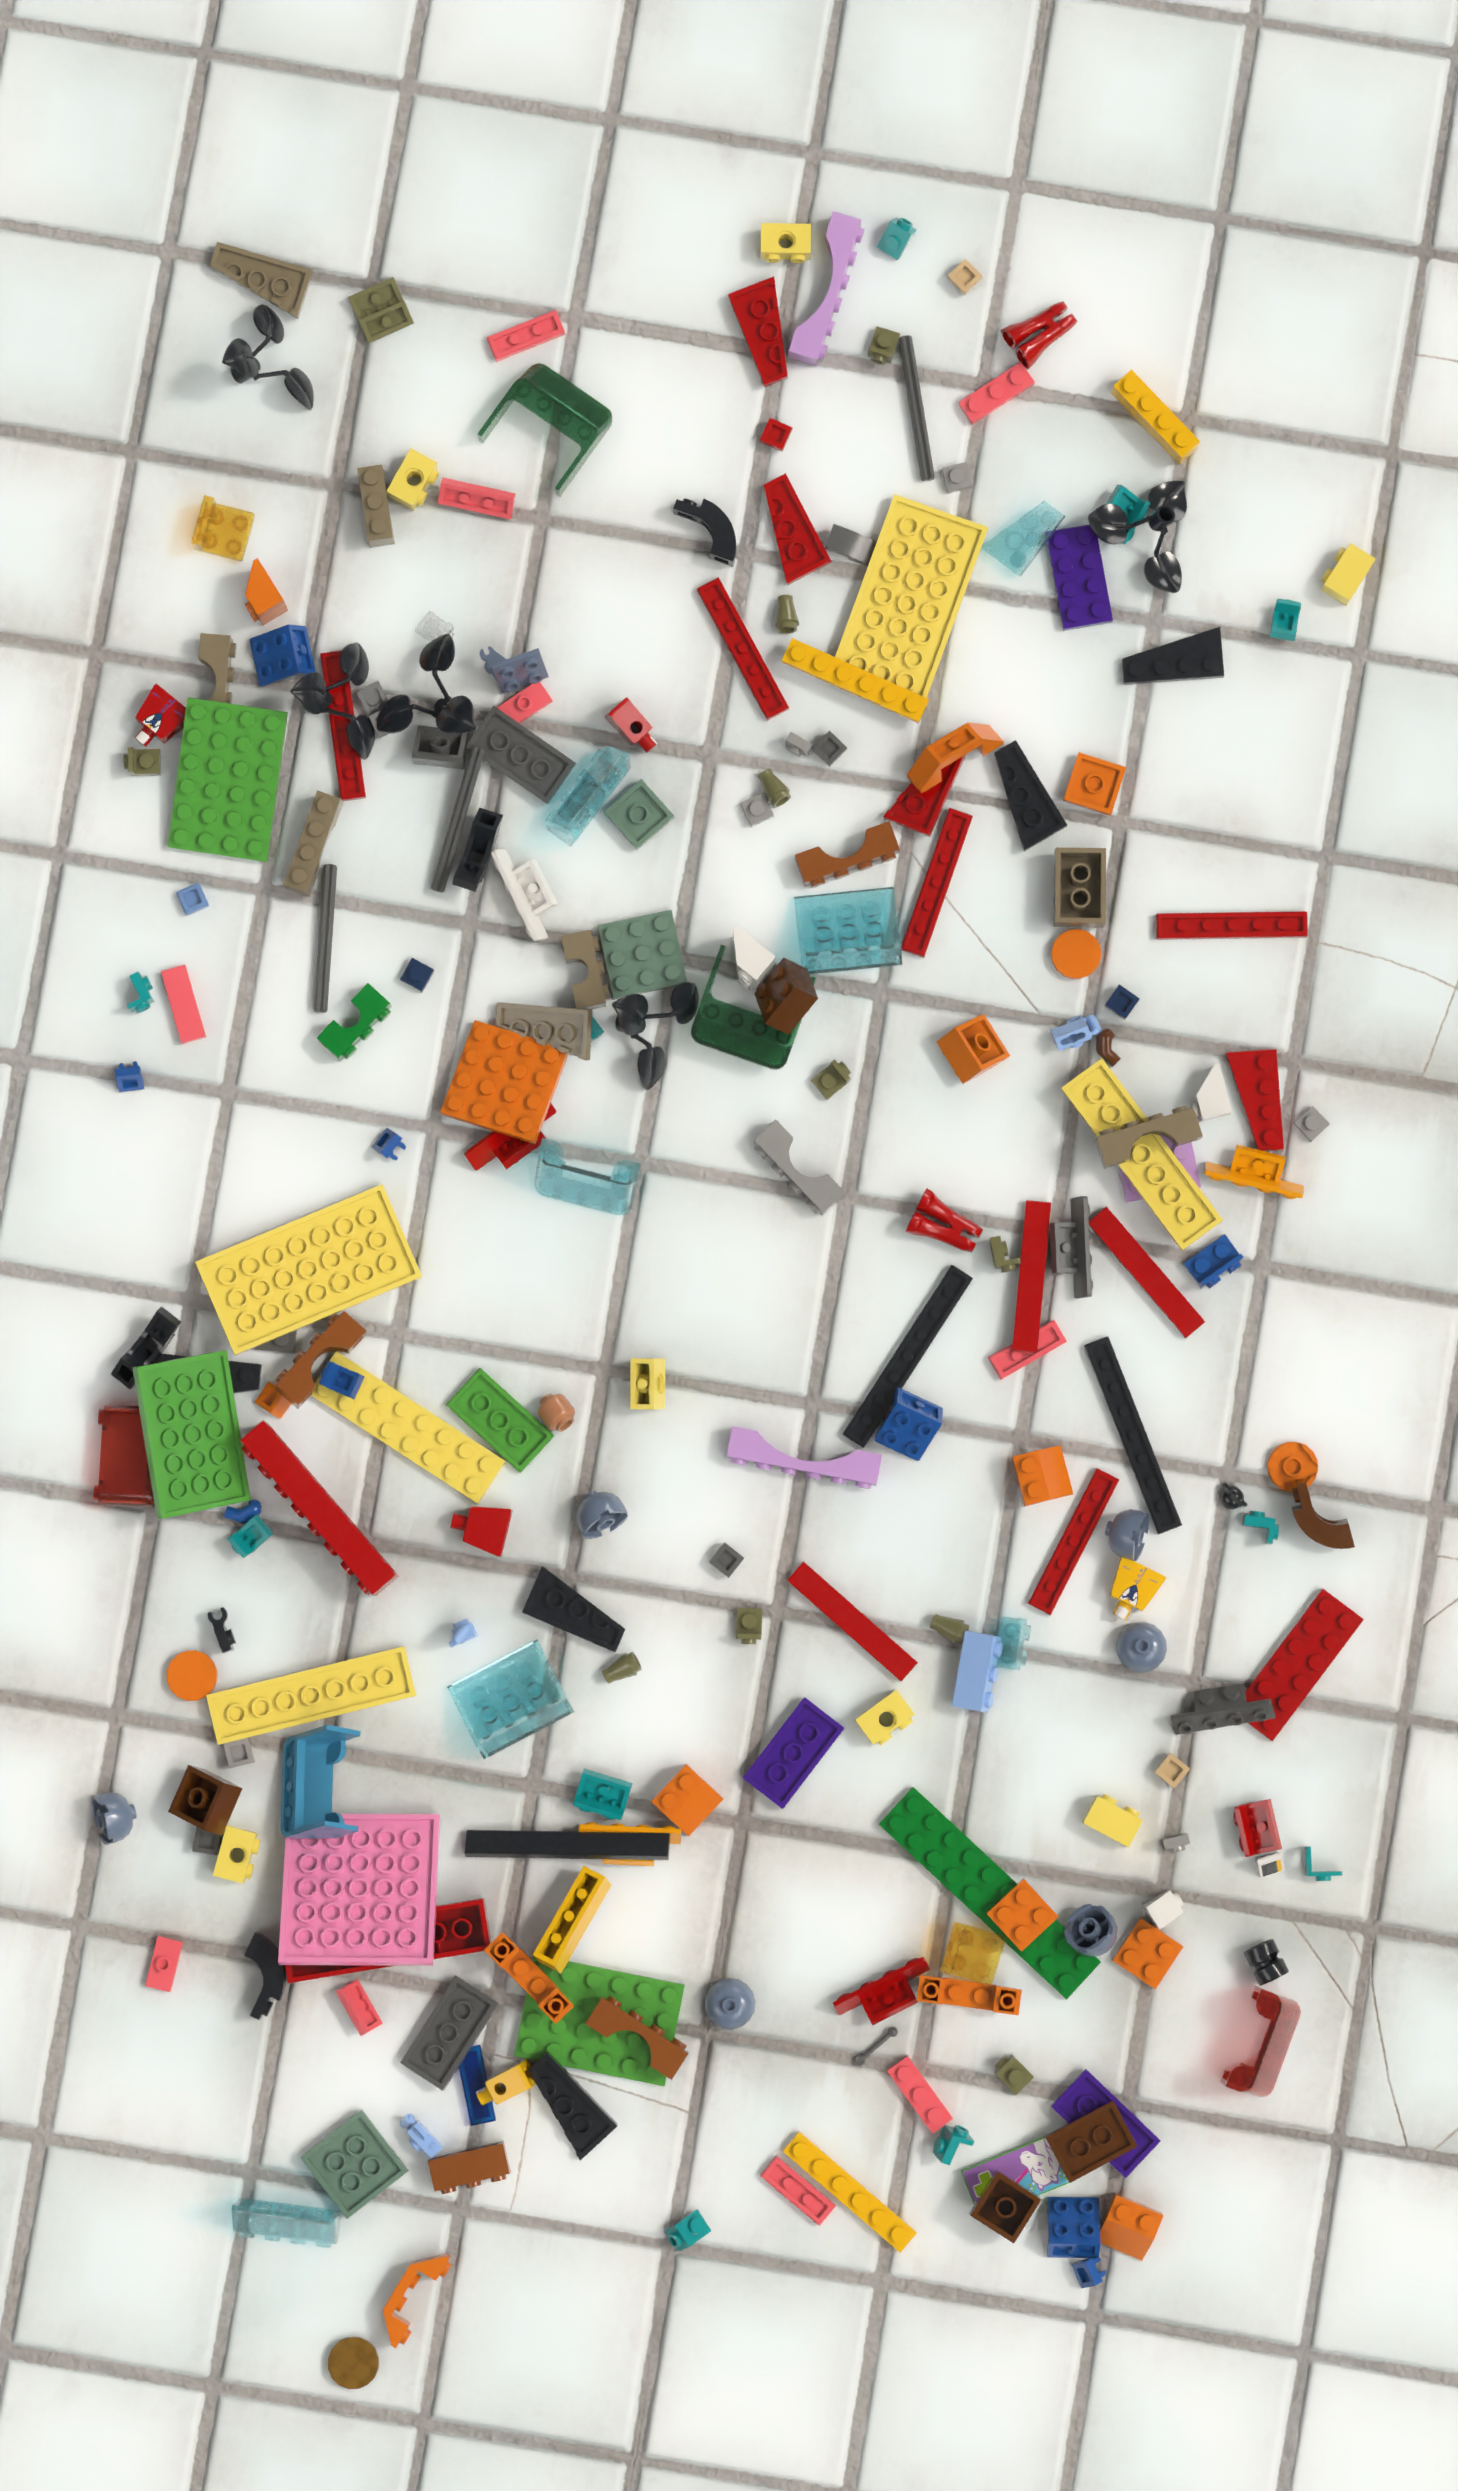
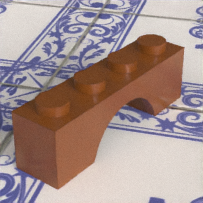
[795,821,900,888]
[275,1311,367,1409]
[585,1995,689,2080]

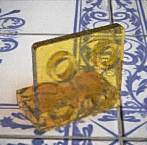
[191,495,255,561]
[940,1922,1006,1986]

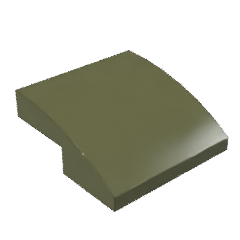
[348,277,414,343]

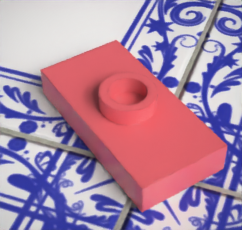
[497,682,553,724]
[145,1936,183,1992]
[336,1979,383,2036]

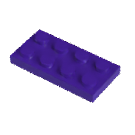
[1046,525,1113,631]
[743,1697,845,1809]
[1051,2068,1161,2178]

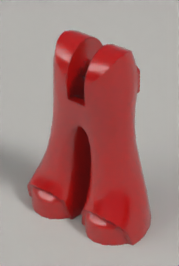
[1000,301,1078,370]
[905,1188,983,1253]

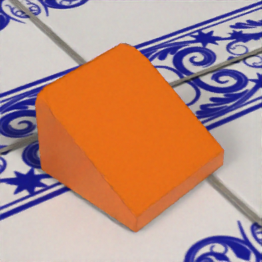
[255,1381,291,1419]

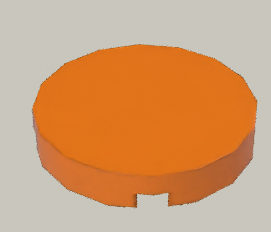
[1051,929,1101,980]
[1267,1442,1318,1492]
[167,1650,218,1701]

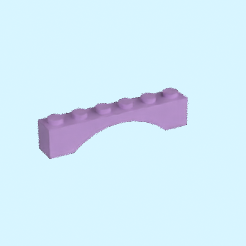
[788,211,864,366]
[727,1426,882,1489]

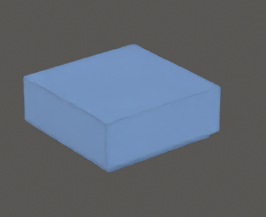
[176,882,209,916]

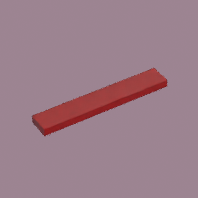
[697,577,789,721]
[320,650,366,802]
[900,808,973,958]
[1156,911,1308,940]
[1012,1200,1051,1353]
[1089,1206,1205,1339]
[1028,1468,1120,1615]
[787,1561,918,1682]

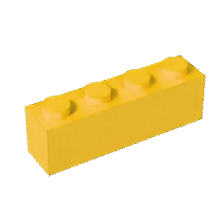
[1111,369,1200,465]
[533,1866,612,1974]

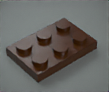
[1045,2100,1138,2183]

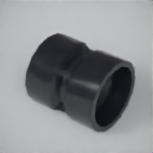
[1244,1939,1289,1986]

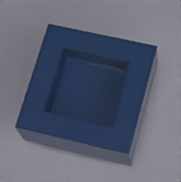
[400,958,435,993]
[1104,984,1140,1020]

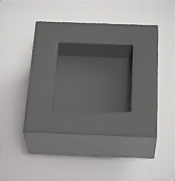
[812,730,847,767]
[709,1542,744,1578]
[192,1827,222,1855]

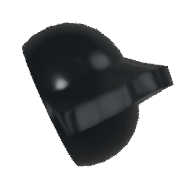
[1220,1482,1248,1510]

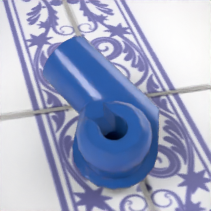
[224,1500,262,1524]

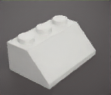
[733,925,776,990]

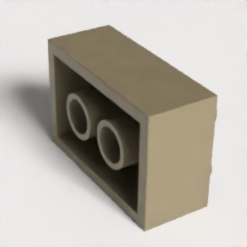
[1053,847,1106,928]

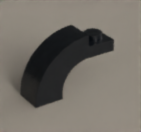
[673,499,736,567]
[452,807,503,892]
[111,1306,181,1390]
[244,1931,286,2020]

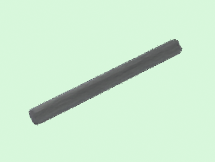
[899,335,935,481]
[431,747,485,893]
[313,864,337,1013]

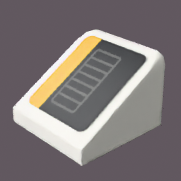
[1255,1852,1284,1877]

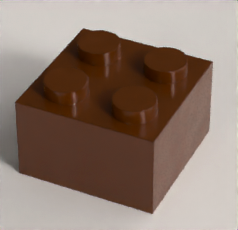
[754,957,818,1035]
[168,1765,243,1835]
[969,2169,1042,2244]

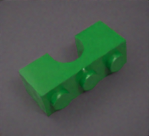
[317,983,392,1061]

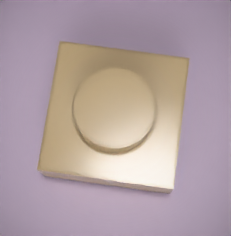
[947,259,983,296]
[1154,1752,1190,1789]

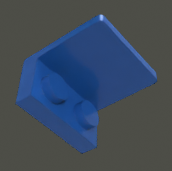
[250,624,316,687]
[875,1387,943,1461]
[1047,2197,1101,2258]

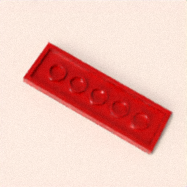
[1246,1589,1364,1741]

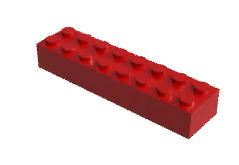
[240,1420,399,1596]
[285,1898,492,1983]

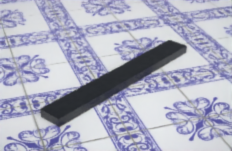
[842,1265,973,1448]
[1084,1336,1182,1535]
[465,1830,670,1860]

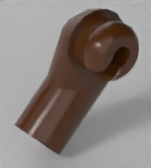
[1096,1029,1121,1067]

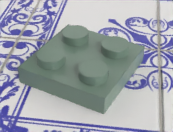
[604,779,675,850]

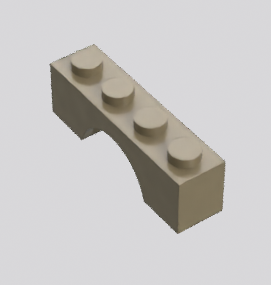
[198,633,237,704]
[283,790,343,897]
[1095,1105,1203,1169]

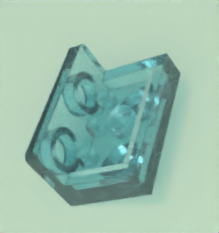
[996,1617,1031,1670]

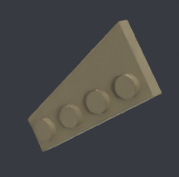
[210,242,313,319]
[496,1002,592,1061]

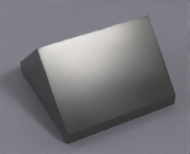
[412,725,468,769]

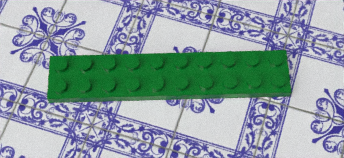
[879,1787,1101,2000]

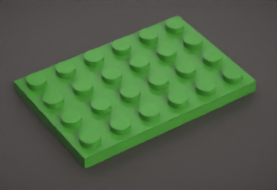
[168,697,288,862]
[132,1350,251,1519]
[514,1957,685,2086]

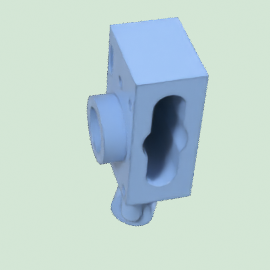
[1050,1015,1102,1051]
[449,1618,478,1648]
[400,2113,444,2159]

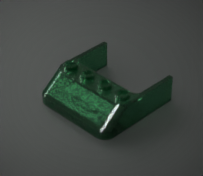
[477,363,613,497]
[691,945,816,1070]

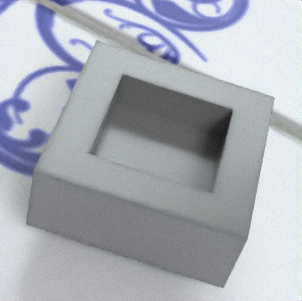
[942,462,972,494]
[786,732,812,757]
[741,793,774,827]
[1294,1106,1330,1142]
[224,1737,255,1769]
[1161,1833,1190,1853]

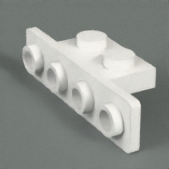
[491,849,558,941]

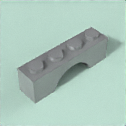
[754,1119,845,1215]

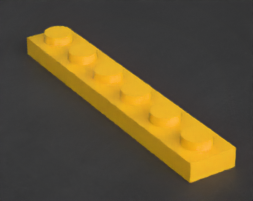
[782,638,929,724]
[783,2131,917,2253]

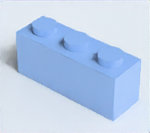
[952,1631,1003,1713]

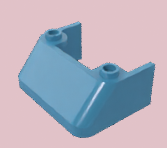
[280,1725,360,1838]

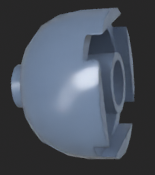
[576,1491,628,1539]
[1105,1509,1150,1561]
[1116,1622,1167,1673]
[92,1792,137,1845]
[1065,1904,1118,1957]
[705,1978,755,2030]

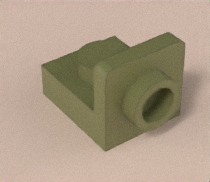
[867,326,900,365]
[123,747,161,776]
[811,1059,851,1100]
[989,1236,1021,1273]
[736,1608,762,1644]
[994,2055,1034,2095]

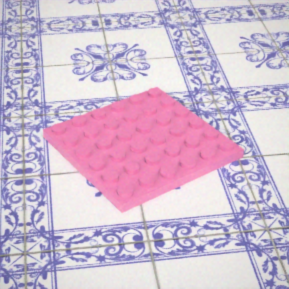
[278,1814,440,1966]

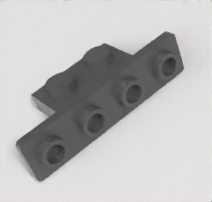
[1050,1196,1093,1299]
[1171,1683,1275,1735]

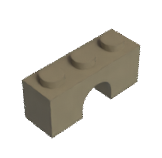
[357,464,395,548]
[561,930,610,1010]

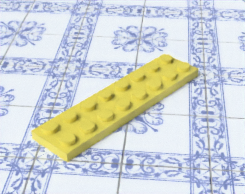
[1061,1058,1223,1251]
[311,1351,506,1504]
[206,1646,417,1745]

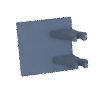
[480,646,549,694]

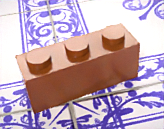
[428,2141,511,2194]

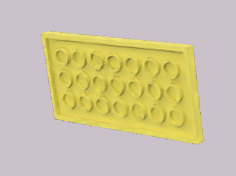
[835,494,988,698]
[195,1184,422,1356]

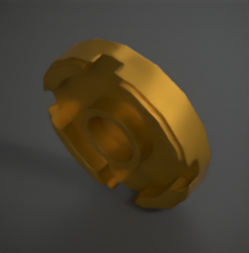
[328,2337,379,2389]

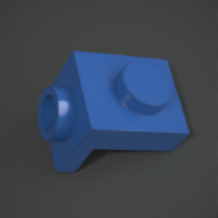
[319,1361,365,1399]

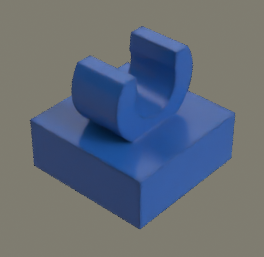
[115,1061,144,1092]
[372,1128,406,1160]
[1072,2258,1106,2288]

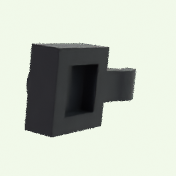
[208,1607,236,1653]

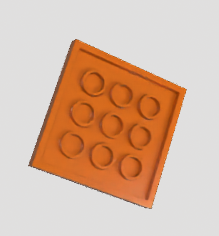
[440,1020,569,1144]

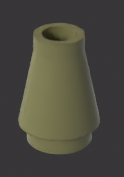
[774,595,799,634]
[758,769,791,807]
[930,1614,969,1644]
[602,1652,642,1684]

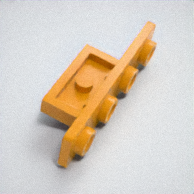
[1204,1145,1304,1199]
[579,1822,681,1866]

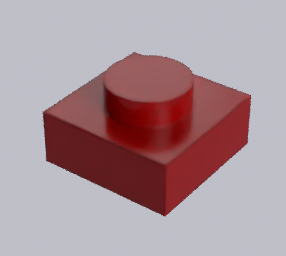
[760,418,793,452]

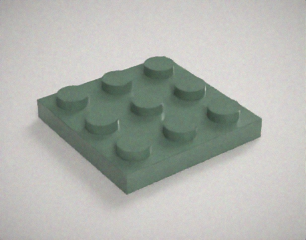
[598,910,687,999]
[300,2109,409,2219]

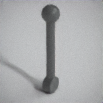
[855,2027,898,2066]

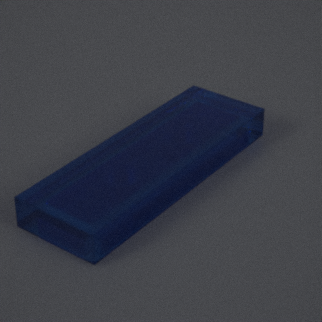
[459,2044,496,2126]

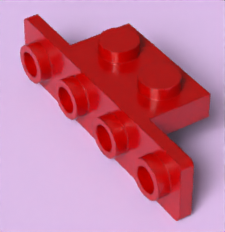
[464,1103,557,1171]
[833,1957,930,2026]

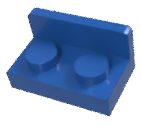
[1183,1234,1244,1289]

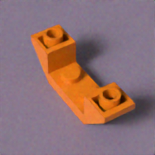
[907,722,1004,793]
[484,1932,574,2024]
[916,1975,1022,2015]
[383,2253,452,2348]

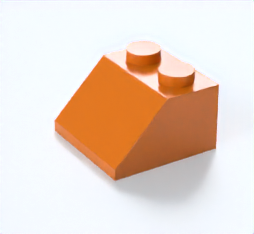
[245,558,288,626]
[936,1014,1010,1084]
[1011,1445,1073,1507]
[651,1764,723,1836]
[1100,2192,1164,2261]

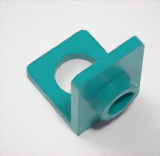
[1304,1846,1342,1881]

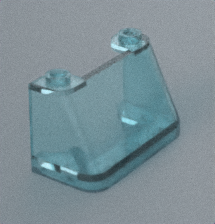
[534,1138,642,1215]

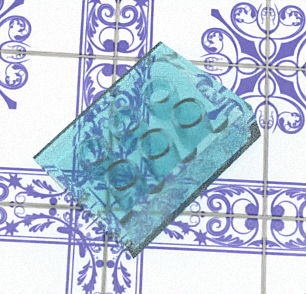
[546,746,631,847]
[794,887,902,974]
[447,1640,574,1759]
[232,2198,341,2248]

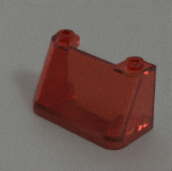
[93,1405,155,1509]
[1220,1985,1301,2097]

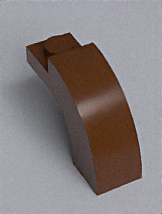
[1291,1478,1355,1549]

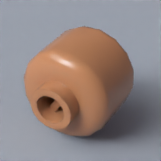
[538,1394,575,1432]

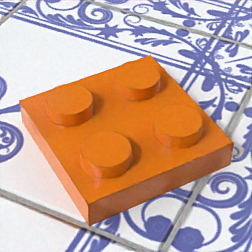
[1063,752,1126,816]
[986,1878,1059,1952]
[1112,1918,1184,1989]

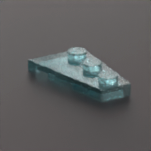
[981,501,1065,577]

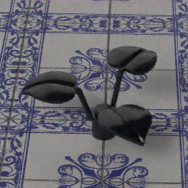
[222,304,314,411]
[1088,481,1187,593]
[377,634,476,734]
[290,642,375,760]
[612,982,699,1090]

